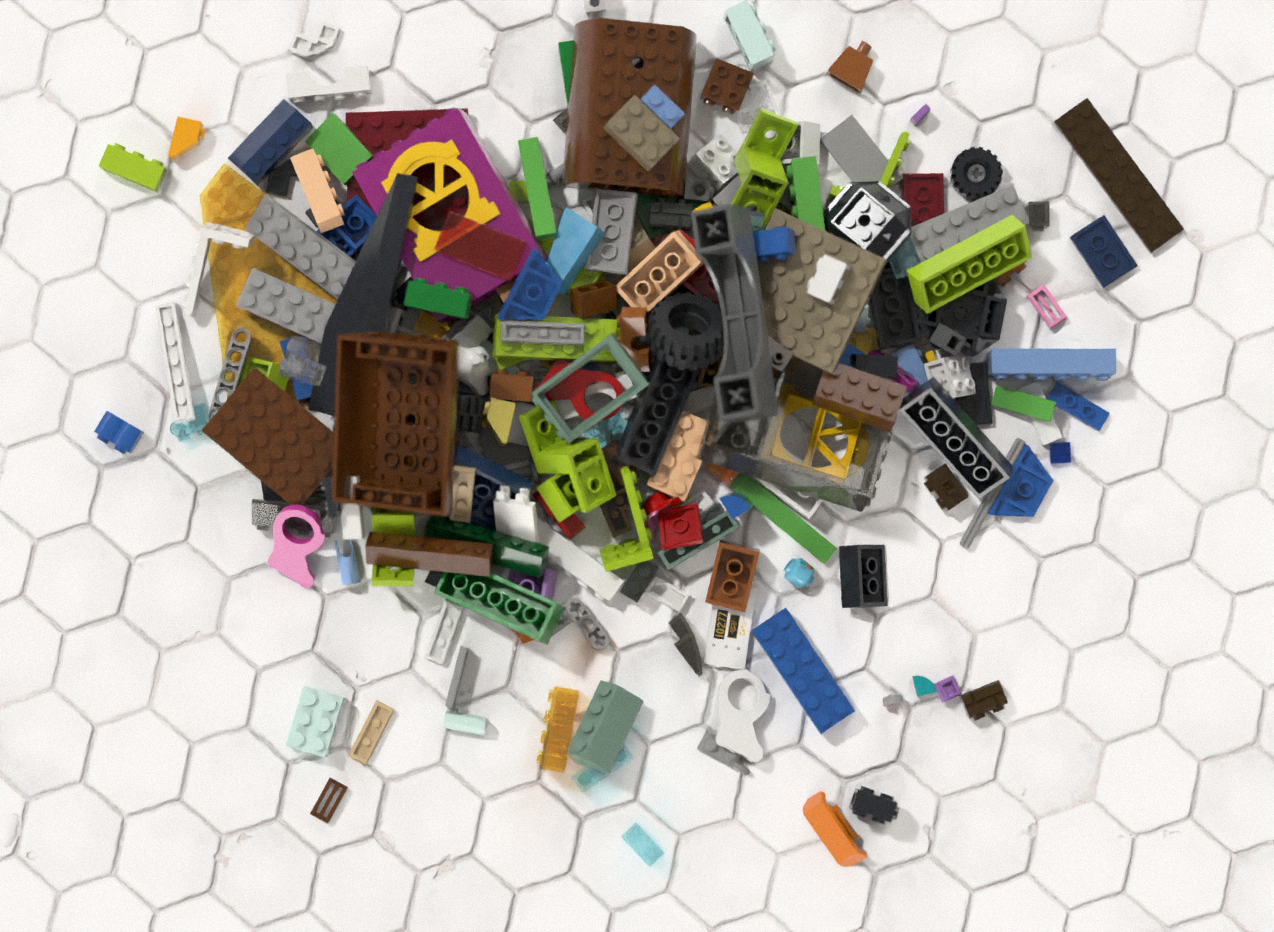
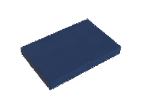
[1069,215,1138,288]

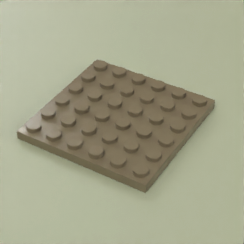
[757,208,887,374]

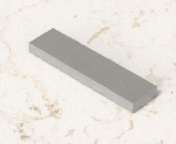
[501,321,585,345]

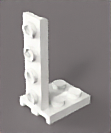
[182,222,255,315]

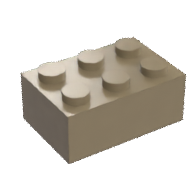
[603,95,680,172]

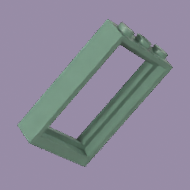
[531,332,650,444]

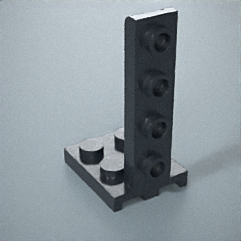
[260,469,342,518]

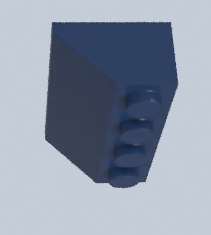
[228,99,314,186]

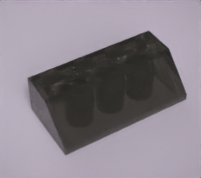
[252,499,338,538]

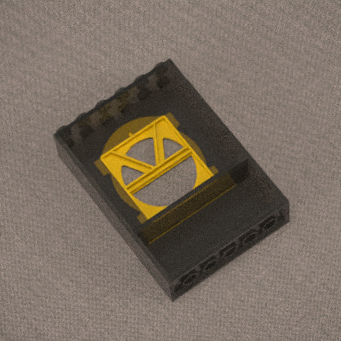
[696,356,897,512]

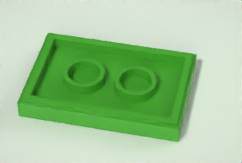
[305,113,374,186]

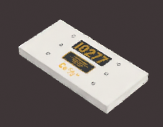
[703,587,757,670]

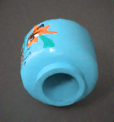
[784,558,815,588]

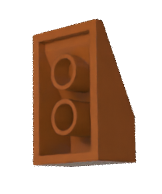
[705,540,760,612]

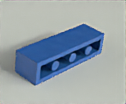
[753,227,796,263]

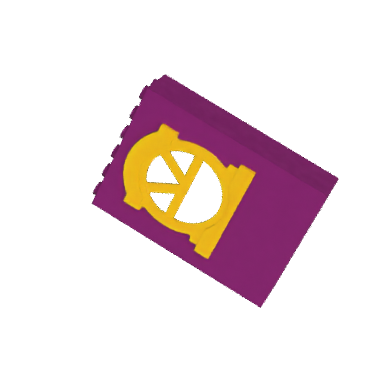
[352,108,549,325]

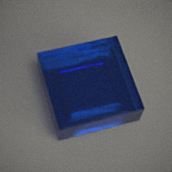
[1049,442,1071,464]

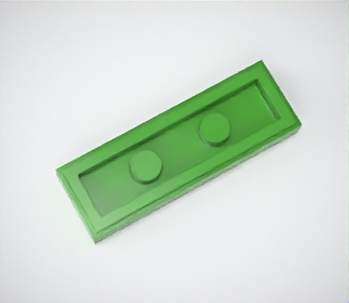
[991,385,1056,422]

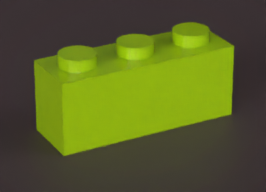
[98,143,167,193]

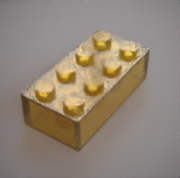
[536,686,579,773]

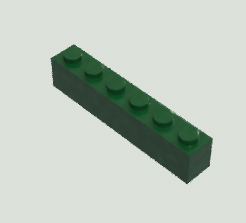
[425,514,549,578]

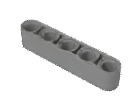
[208,328,253,421]

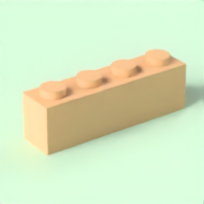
[290,149,345,233]

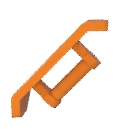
[803,791,867,867]

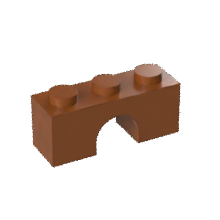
[617,307,653,372]

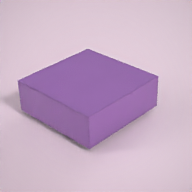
[910,104,931,126]
[934,675,962,703]

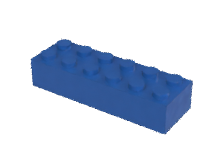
[751,608,855,734]

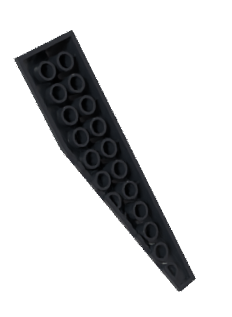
[308,173,418,416]

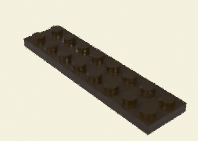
[1053,98,1184,254]

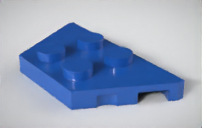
[497,247,562,321]
[988,444,1054,517]

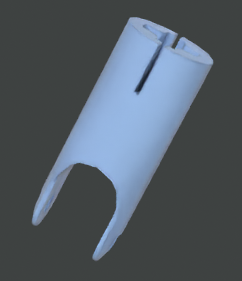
[335,539,361,586]

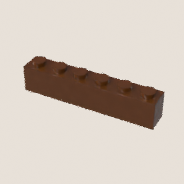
[365,532,493,576]

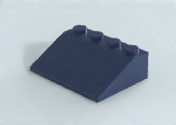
[454,444,531,531]

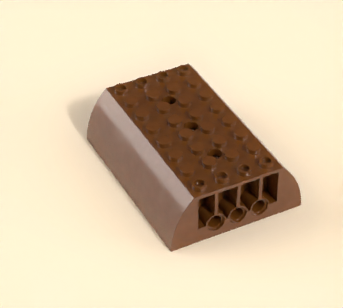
[562,18,697,199]
[332,332,459,516]

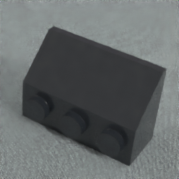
[839,545,888,608]

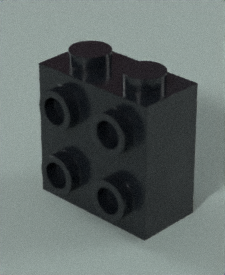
[849,786,900,825]

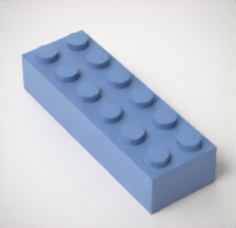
[987,349,1116,381]

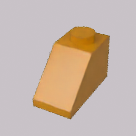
[168,116,206,160]

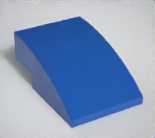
[317,195,377,258]

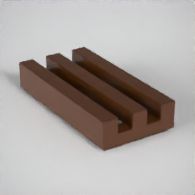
[310,777,348,824]

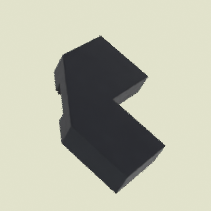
[266,158,298,196]

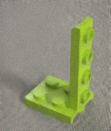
[826,131,911,203]
[599,466,654,572]

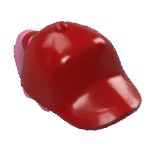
[642,492,681,543]

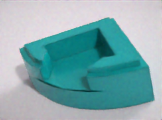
[912,676,937,696]

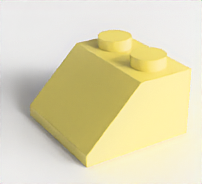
[483,398,516,447]

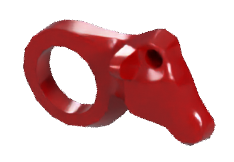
[532,359,624,425]

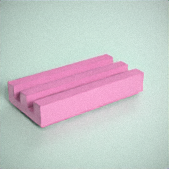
[1026,284,1067,329]

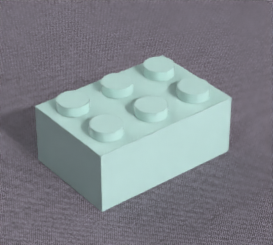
[724,0,776,72]
[285,686,345,758]

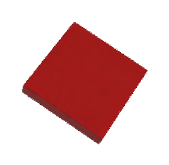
[658,503,704,551]

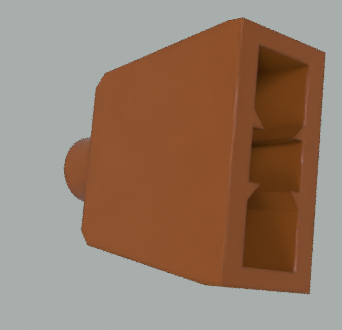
[827,41,873,94]

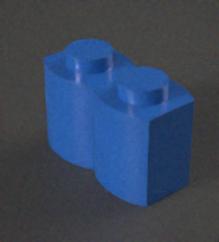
[94,410,144,454]

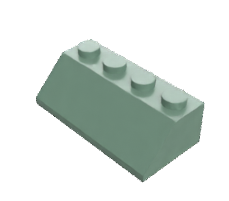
[566,680,644,774]

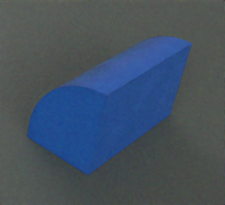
[719,492,754,519]

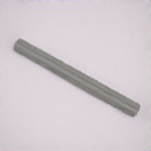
[959,438,1026,549]

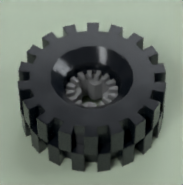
[950,147,1003,200]

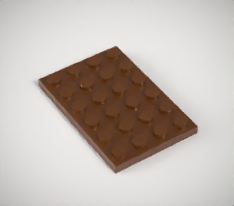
[201,367,334,506]

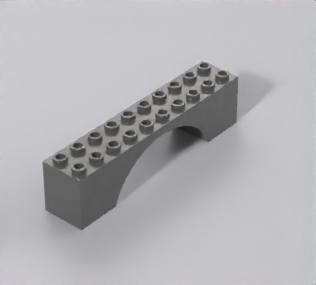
[691,204,778,422]

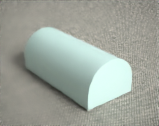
[443,710,487,735]

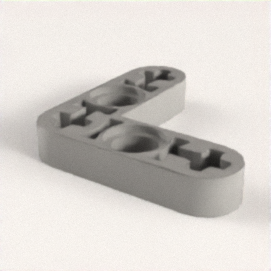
[536,598,609,651]

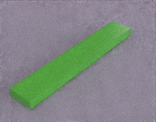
[518,137,557,241]
[729,470,837,564]

